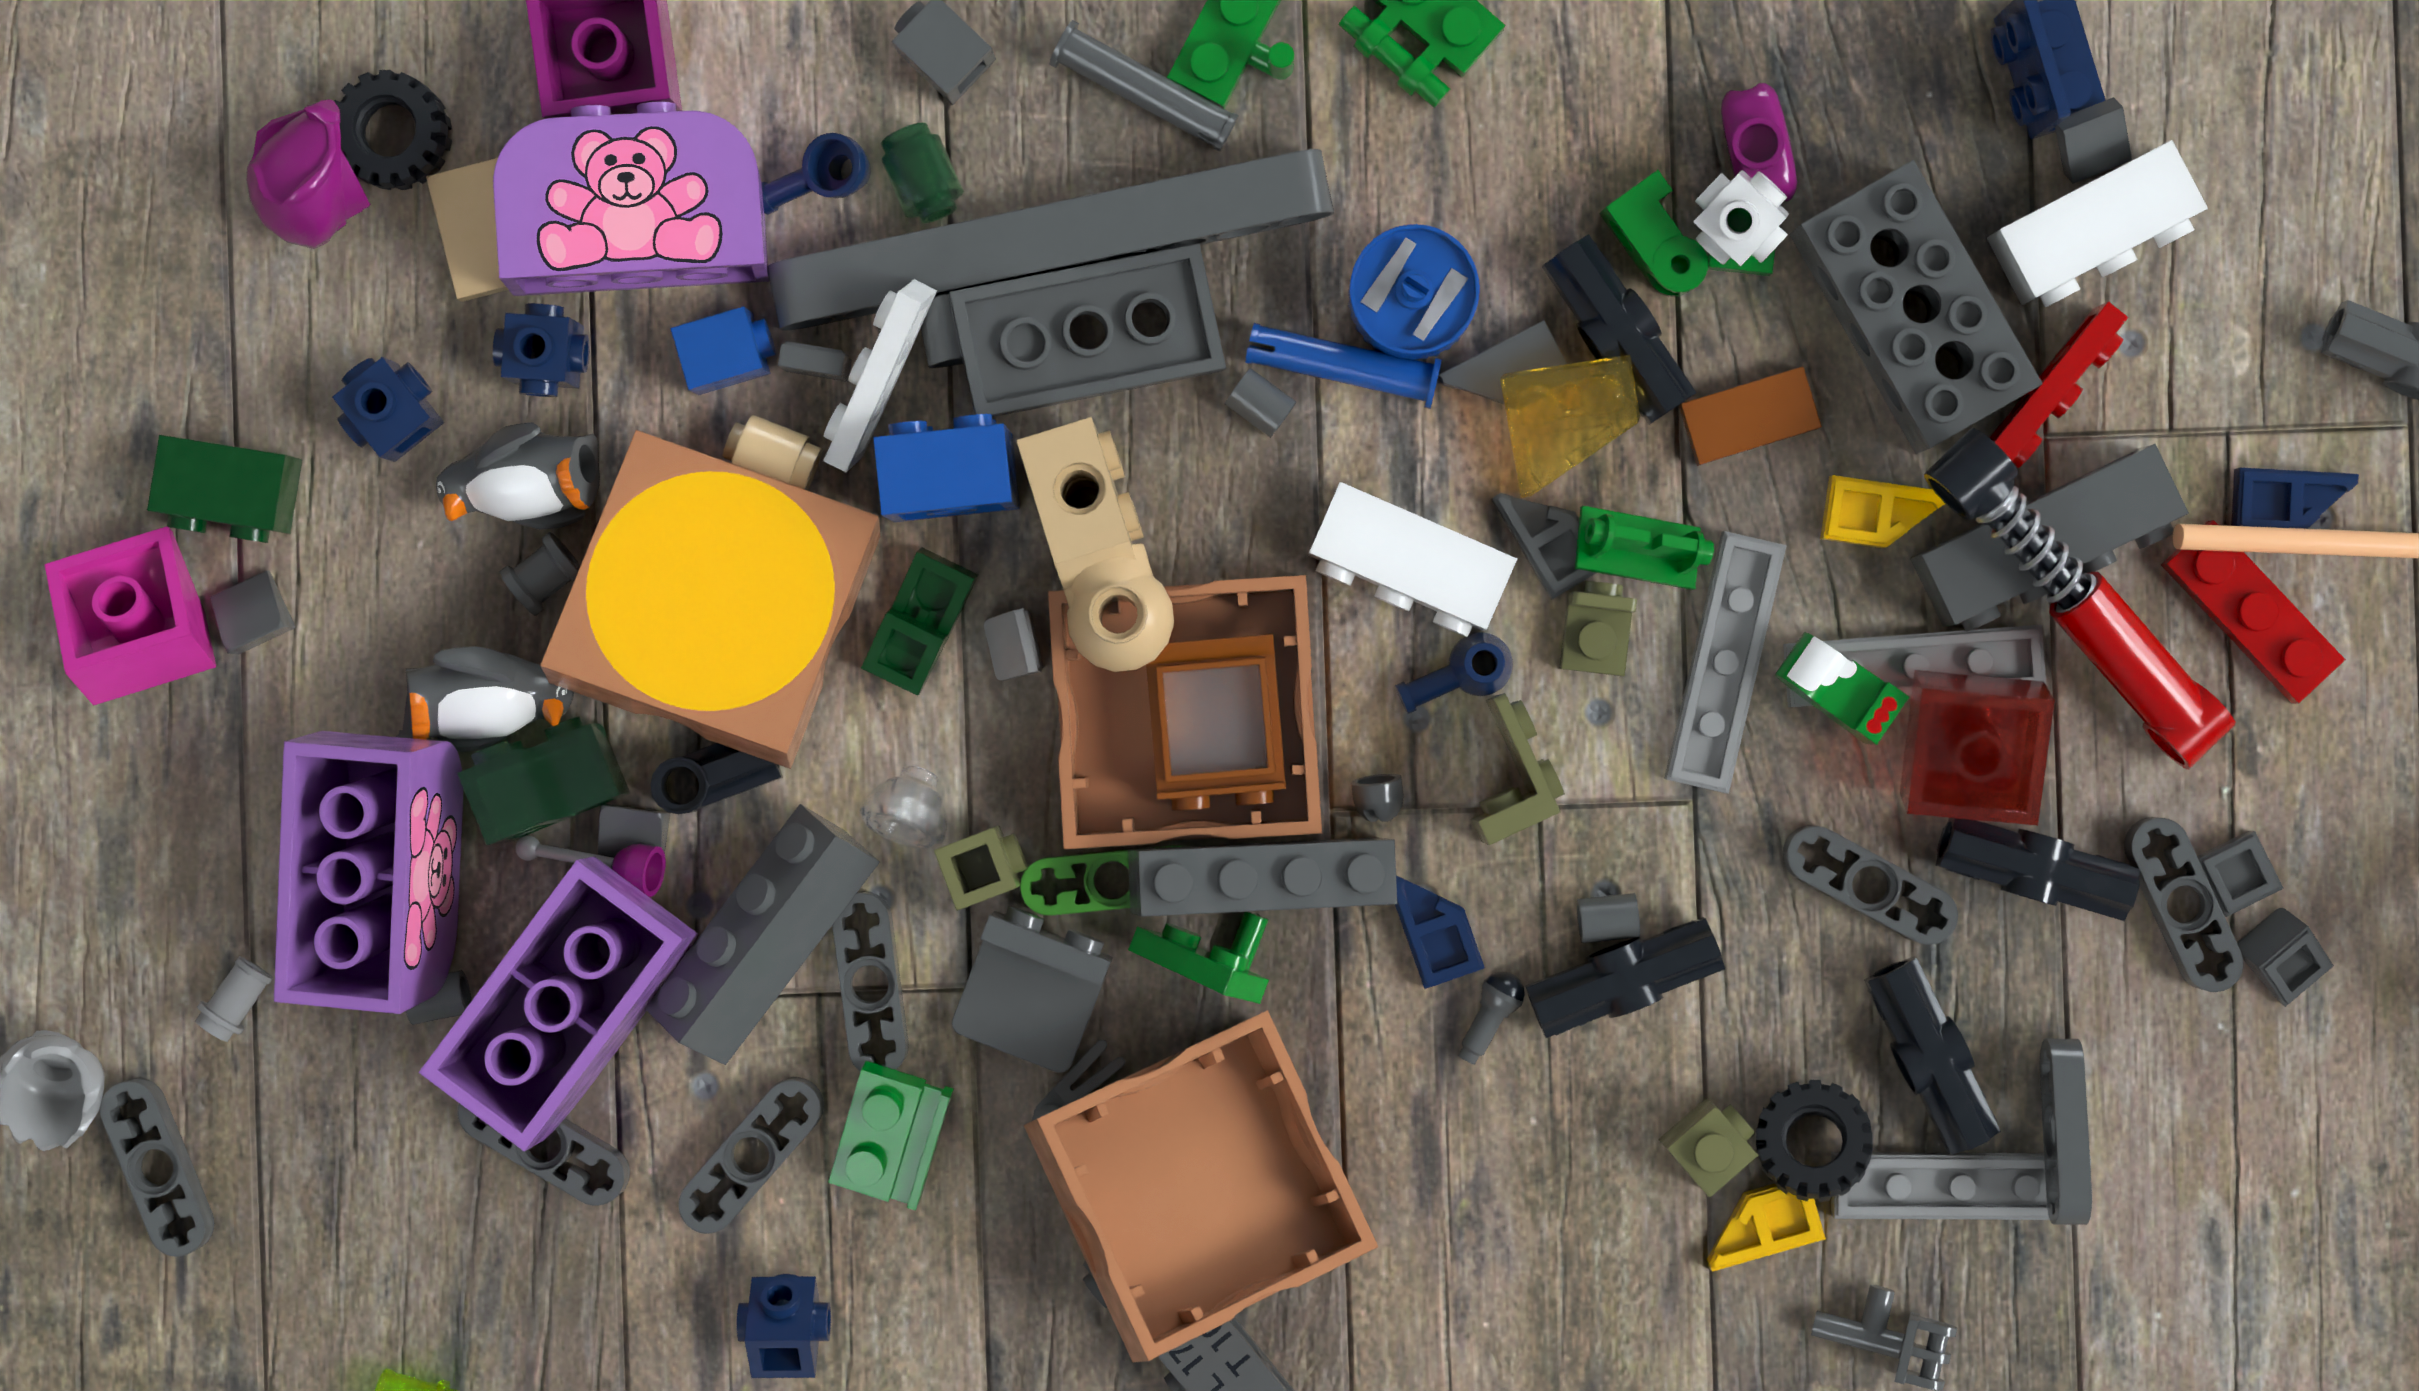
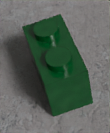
[147,435,302,543]

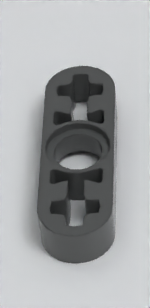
[2124,817,2244,992]
[1783,825,1958,945]
[832,891,909,1071]
[2039,1038,2092,1225]
[679,1077,824,1234]
[100,1078,215,1257]
[458,1103,630,1206]

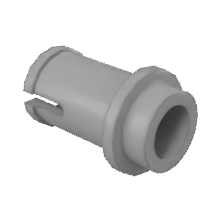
[195,956,273,1042]

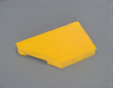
[1820,475,1945,548]
[1707,1183,1826,1272]

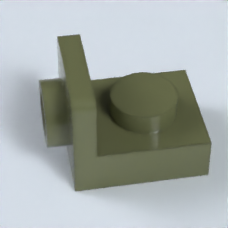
[1559,581,1637,676]

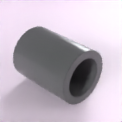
[1225,368,1297,438]
[1576,893,1640,943]
[406,970,472,1025]

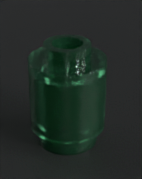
[881,123,964,223]

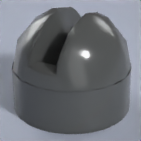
[1351,774,1404,822]

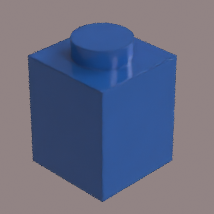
[670,306,776,395]

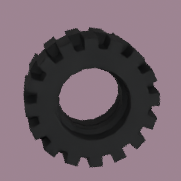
[334,70,452,190]
[1756,1080,1873,1202]

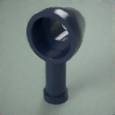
[762,133,871,215]
[1395,632,1513,714]

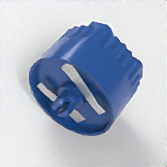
[1348,224,1480,361]

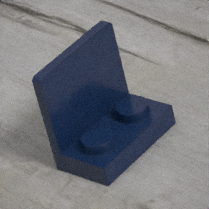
[1991,0,2106,139]

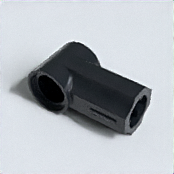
[650,743,783,815]

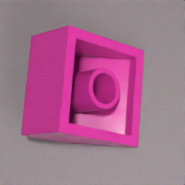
[44,526,216,706]

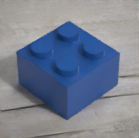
[873,414,1020,522]

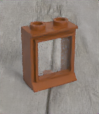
[1146,634,1286,811]

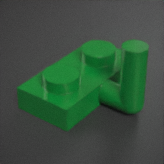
[1167,0,1294,109]
[1128,911,1269,1004]

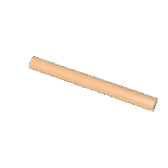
[2173,524,2419,559]

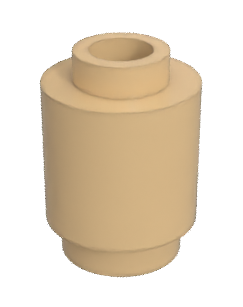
[723,415,823,491]

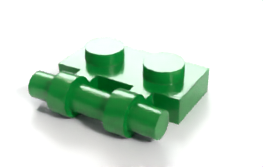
[1338,0,1506,108]

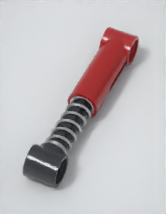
[1924,428,2236,770]

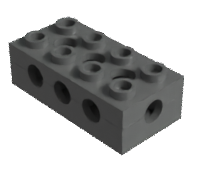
[1789,159,2043,454]

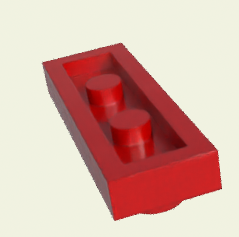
[1989,301,2129,468]
[2161,520,2346,704]

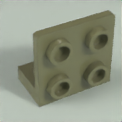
[1471,693,1565,845]

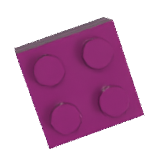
[526,0,682,119]

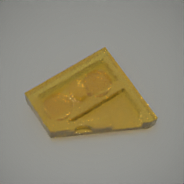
[1500,355,1640,498]

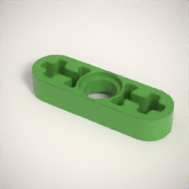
[1020,845,1183,916]

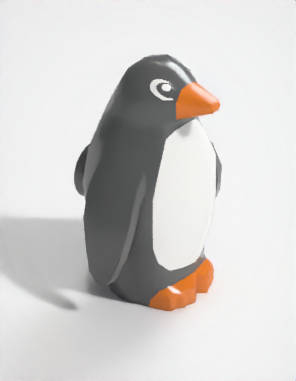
[436,422,600,530]
[406,646,574,752]

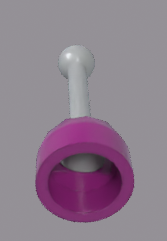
[515,836,666,897]

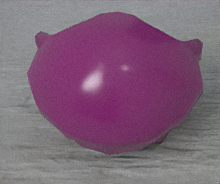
[246,99,370,249]

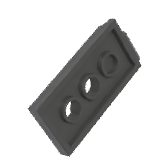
[920,243,1226,417]

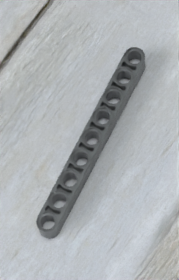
[767,149,1334,331]

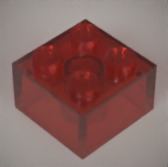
[1900,670,2055,826]

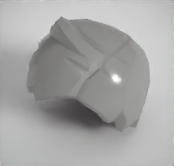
[0,1030,105,1151]

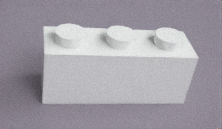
[1987,140,2208,307]
[1308,482,1517,637]

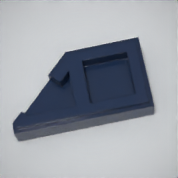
[2231,467,2359,529]
[1395,875,1485,989]

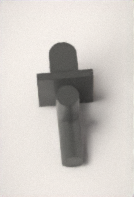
[1811,1285,1958,1391]

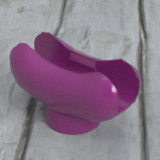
[1721,83,1797,202]

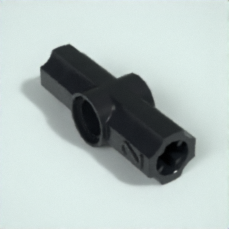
[1542,234,1697,425]
[1935,814,2140,921]
[1525,917,1725,1038]
[1864,957,2001,1155]

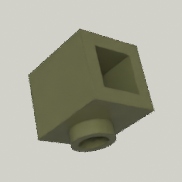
[934,825,1028,911]
[1658,1098,1759,1198]

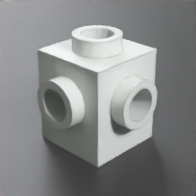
[1693,170,1789,266]

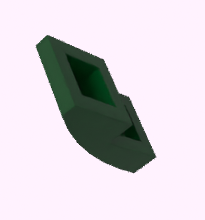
[861,547,979,696]

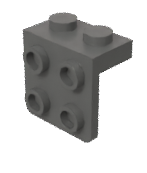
[952,906,1113,1073]

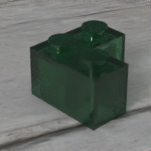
[457,716,630,846]

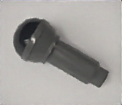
[1458,972,1525,1065]

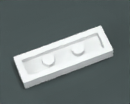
[823,279,937,472]

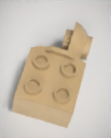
[1016,417,1174,672]

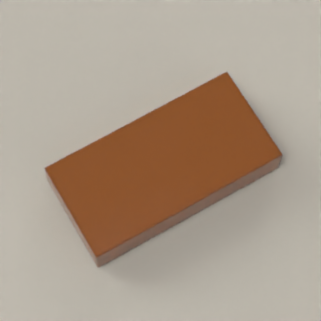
[1679,366,1822,466]

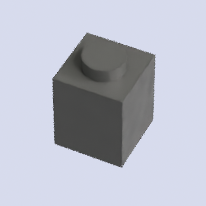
[892,0,996,105]

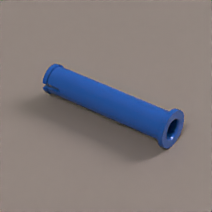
[1245,323,1442,409]

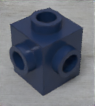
[493,303,590,397]
[332,357,444,462]
[737,1274,831,1378]

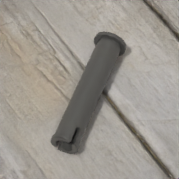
[1049,20,1239,152]

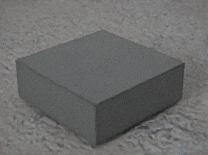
[2055,97,2132,184]
[778,341,852,382]
[2197,831,2284,917]

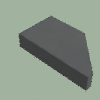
[1438,321,1574,408]
[1491,493,1596,600]

